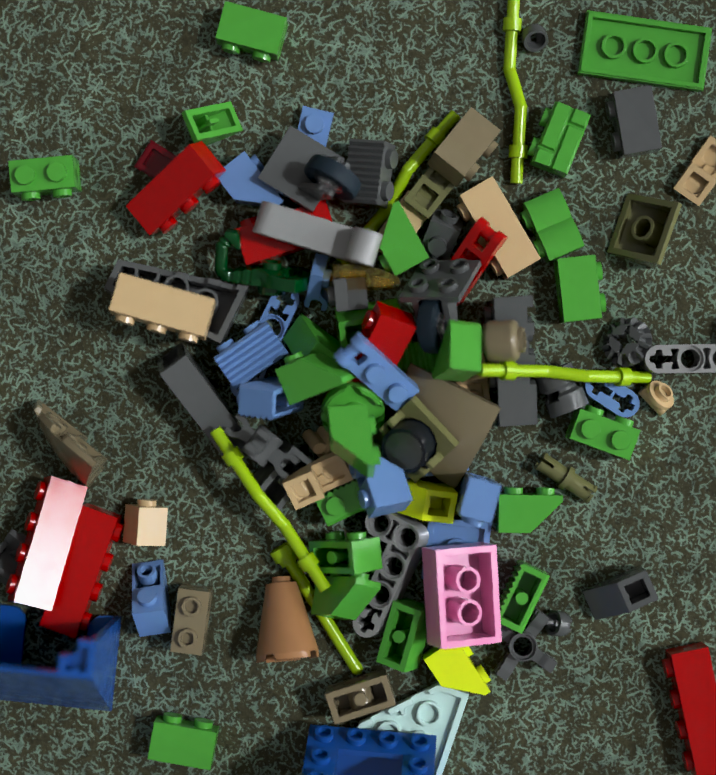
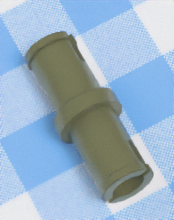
[534,452,598,503]

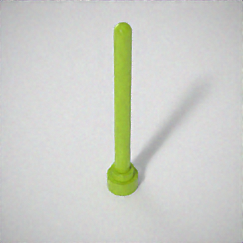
[269,542,363,675]

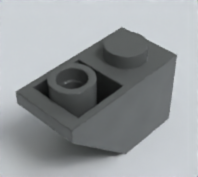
[582,566,659,620]

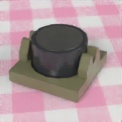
[372,396,460,483]

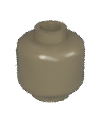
[481,319,527,363]

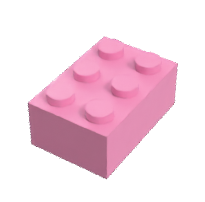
[422,542,502,649]

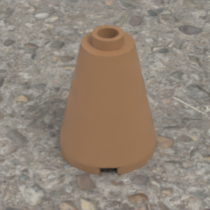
[256,576,319,663]

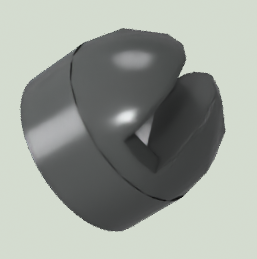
[521,23,548,52]
[545,610,573,637]

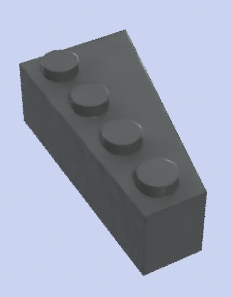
[104,259,249,347]
[483,295,538,427]

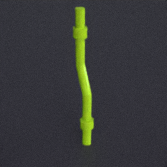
[502,0,528,184]
[336,110,460,268]
[477,361,652,386]
[210,426,331,593]

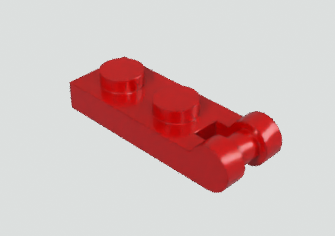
[451,217,507,307]

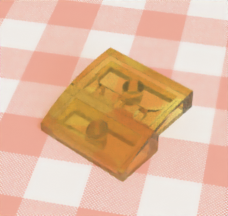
[332,264,400,291]

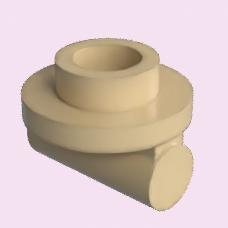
[638,380,674,416]
[302,426,332,458]

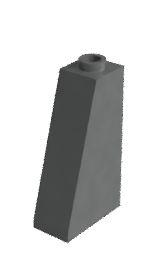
[157,342,247,457]

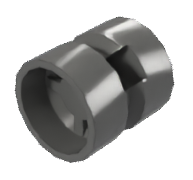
[534,362,589,419]

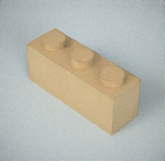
[456,176,541,280]
[109,272,216,344]

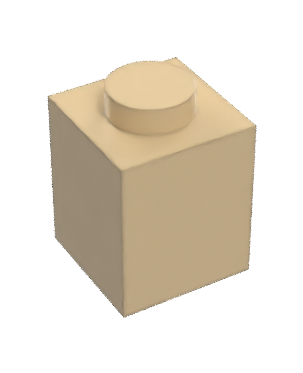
[123,499,168,546]

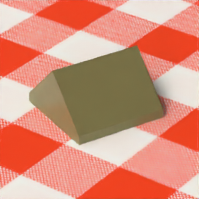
[607,193,682,269]

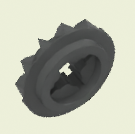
[601,317,652,367]

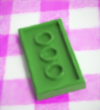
[577,10,712,92]

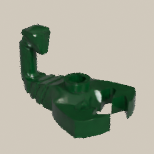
[214,229,311,296]

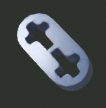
[583,382,640,417]

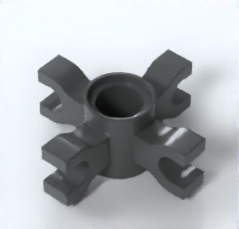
[224,413,300,480]
[494,608,558,681]

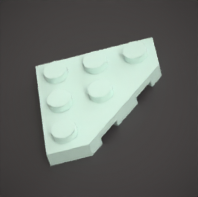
[357,682,469,775]

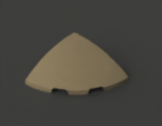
[405,362,500,488]
[33,400,108,487]

